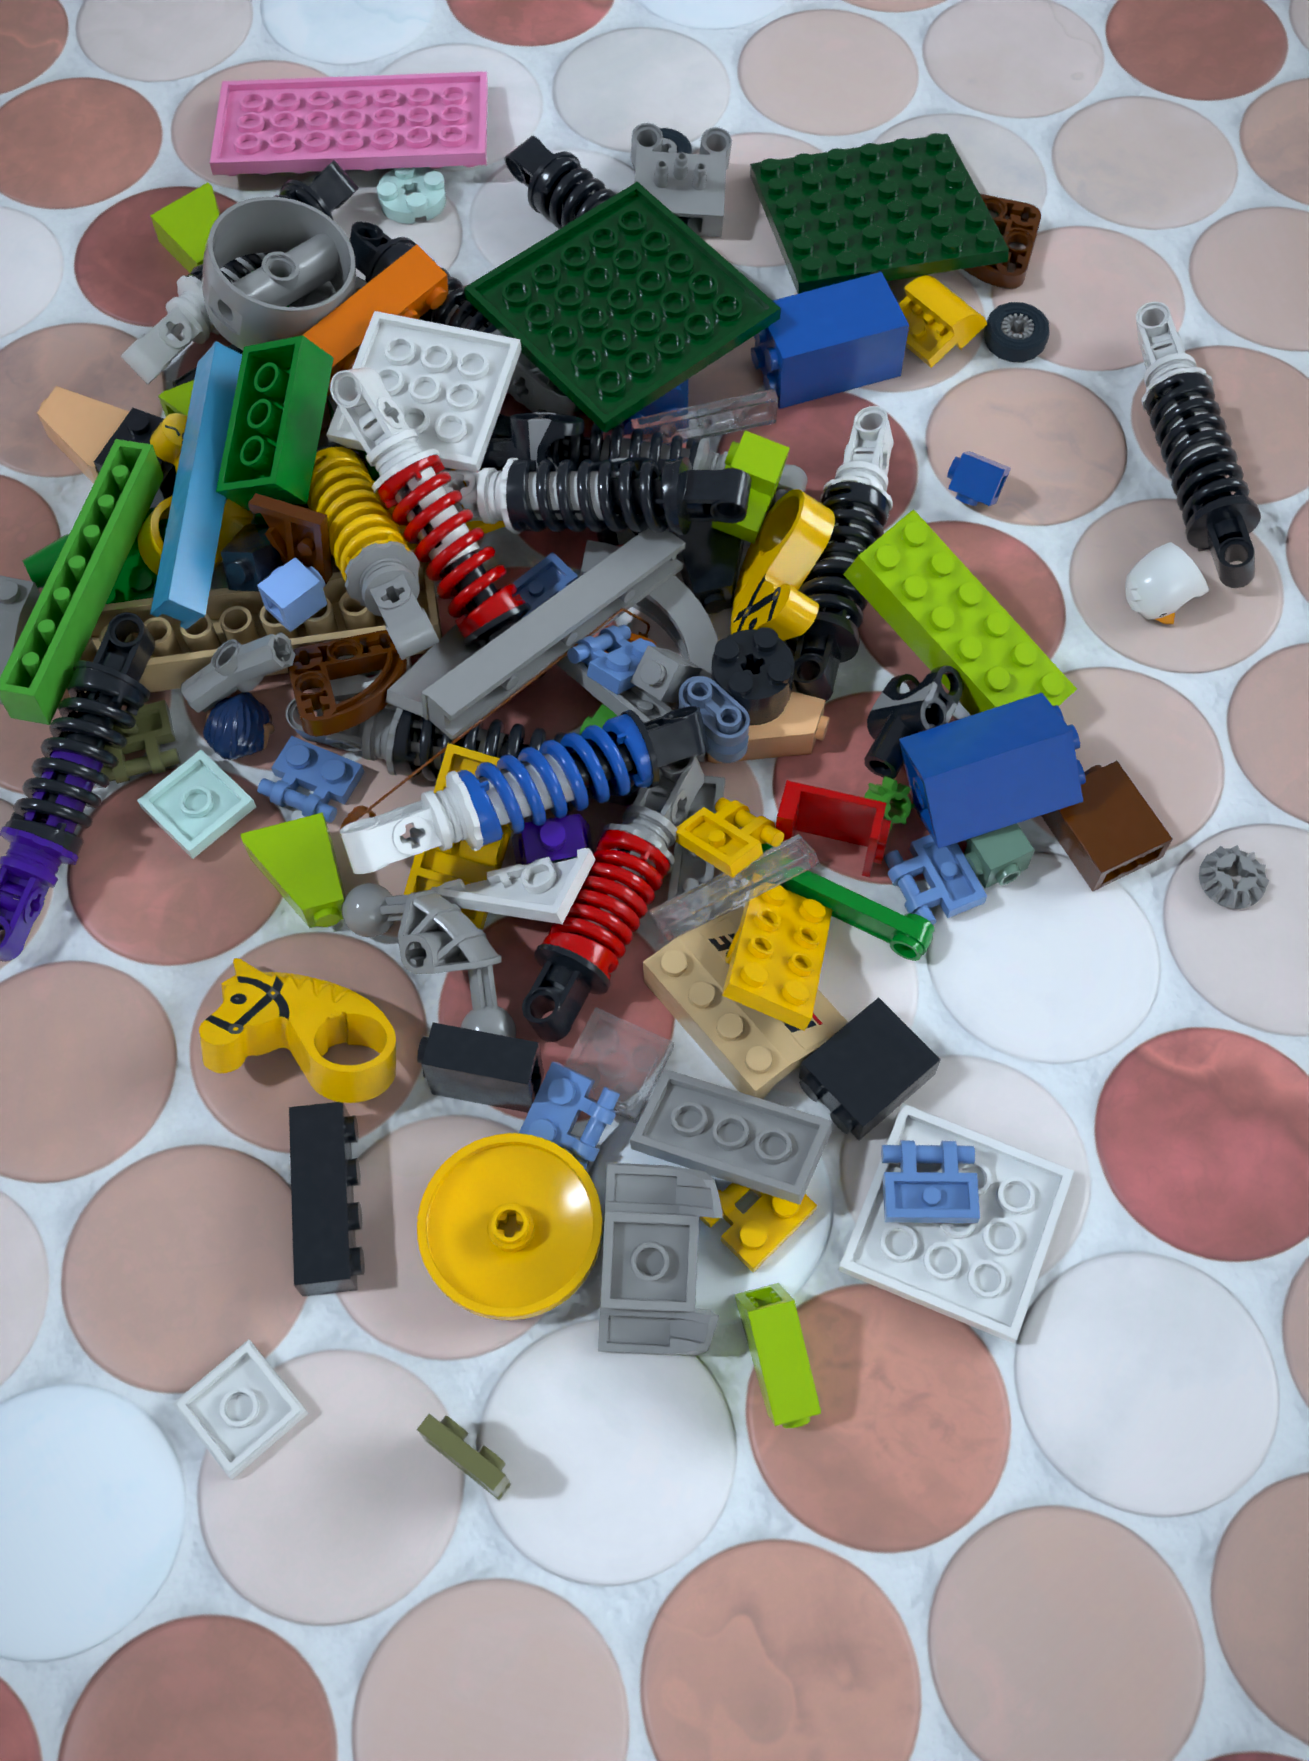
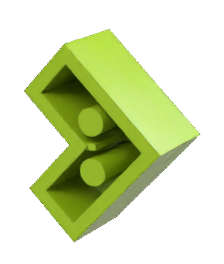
[711,430,790,544]

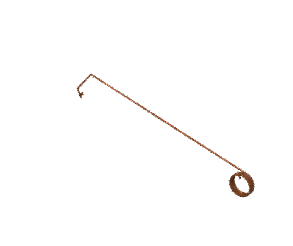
[340,608,650,837]

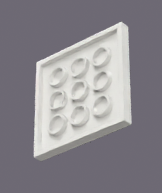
[327,311,522,473]
[838,1103,1074,1344]

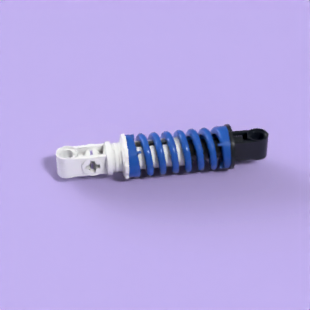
[340,706,710,874]

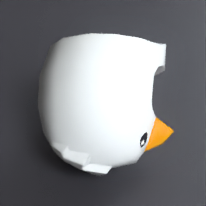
[1125,542,1210,624]

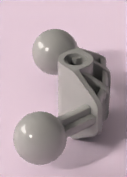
[342,883,516,1038]

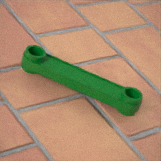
[738,843,935,961]

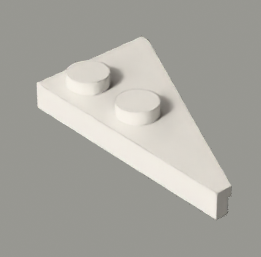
[431,848,596,924]

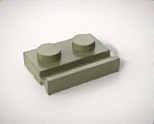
[417,1413,511,1501]

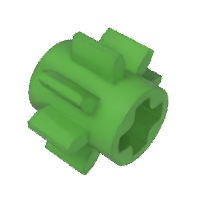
[864,776,915,831]

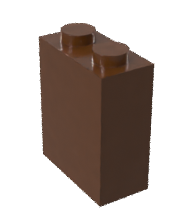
[1041,761,1173,892]

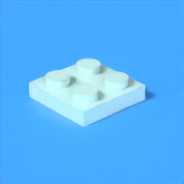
[137,750,256,859]

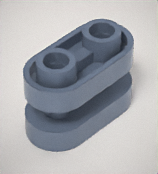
[679,676,750,763]

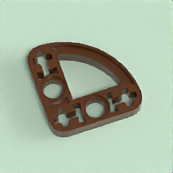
[963,193,1041,289]
[288,630,407,737]

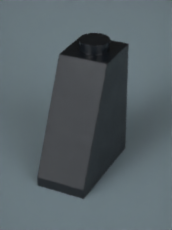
[672,522,744,614]
[221,524,284,592]

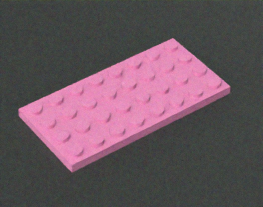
[210,72,488,176]

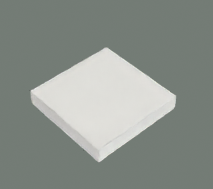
[173,1340,309,1480]

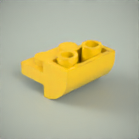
[899,275,987,368]

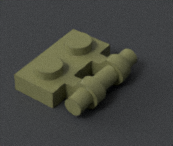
[101,700,181,784]

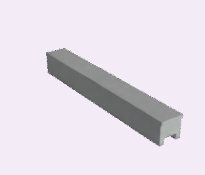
[421,527,685,741]

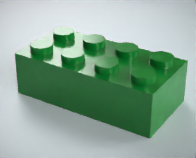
[216,335,334,511]

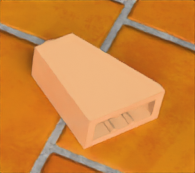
[37,386,130,484]
[708,691,830,764]

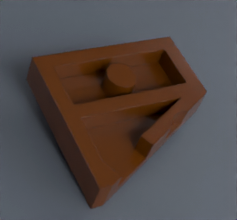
[248,493,333,584]

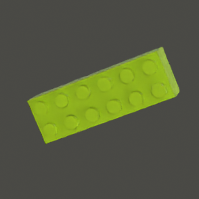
[843,509,1077,715]

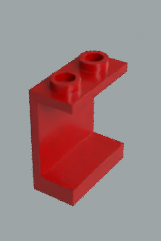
[774,780,892,878]

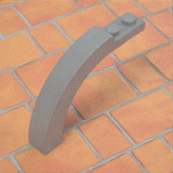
[581,540,718,762]

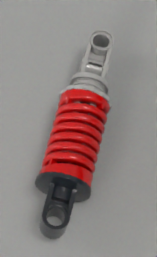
[522,756,704,1042]

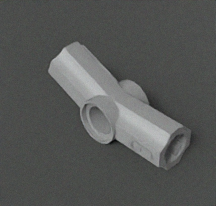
[181,632,295,713]

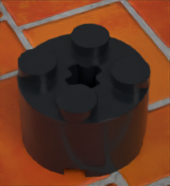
[711,627,795,725]

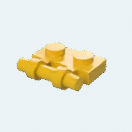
[676,797,784,878]
[699,1183,817,1273]

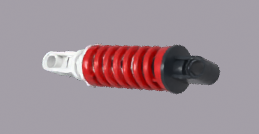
[330,367,546,682]

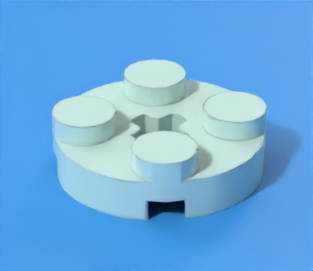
[377,167,446,224]

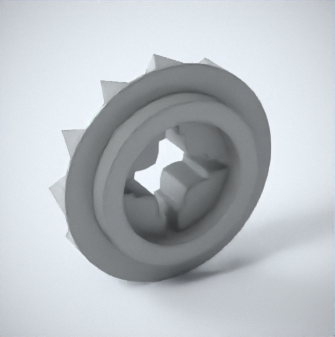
[1199,845,1269,909]

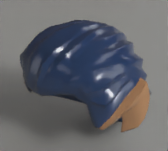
[203,692,274,760]

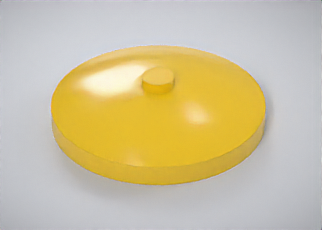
[417,1133,603,1320]

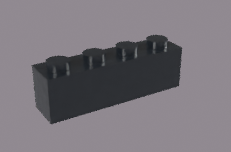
[289,1102,365,1297]

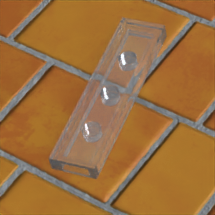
[631,389,778,446]
[649,834,819,942]

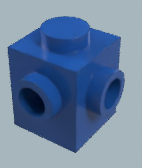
[947,451,1011,506]

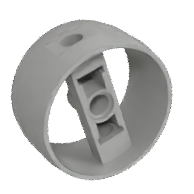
[202,197,356,350]

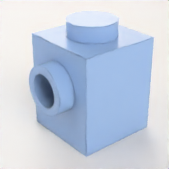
[257,557,327,632]

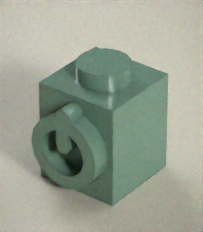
[964,823,1035,889]

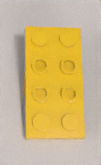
[403,743,512,929]
[722,876,832,1031]

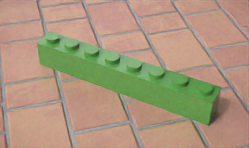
[0,439,164,725]

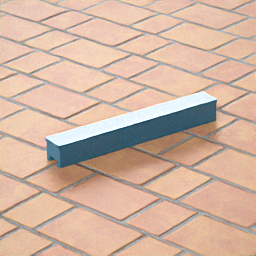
[150,341,242,629]

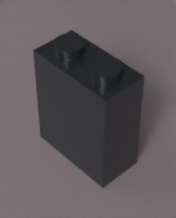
[799,997,941,1141]
[417,1022,544,1113]

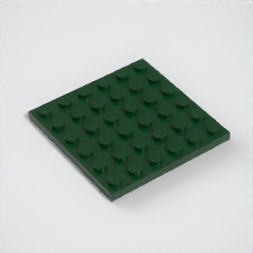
[750,133,1009,294]
[464,182,781,433]

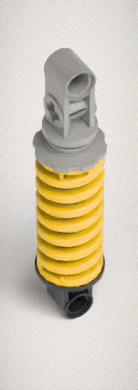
[307,426,440,660]

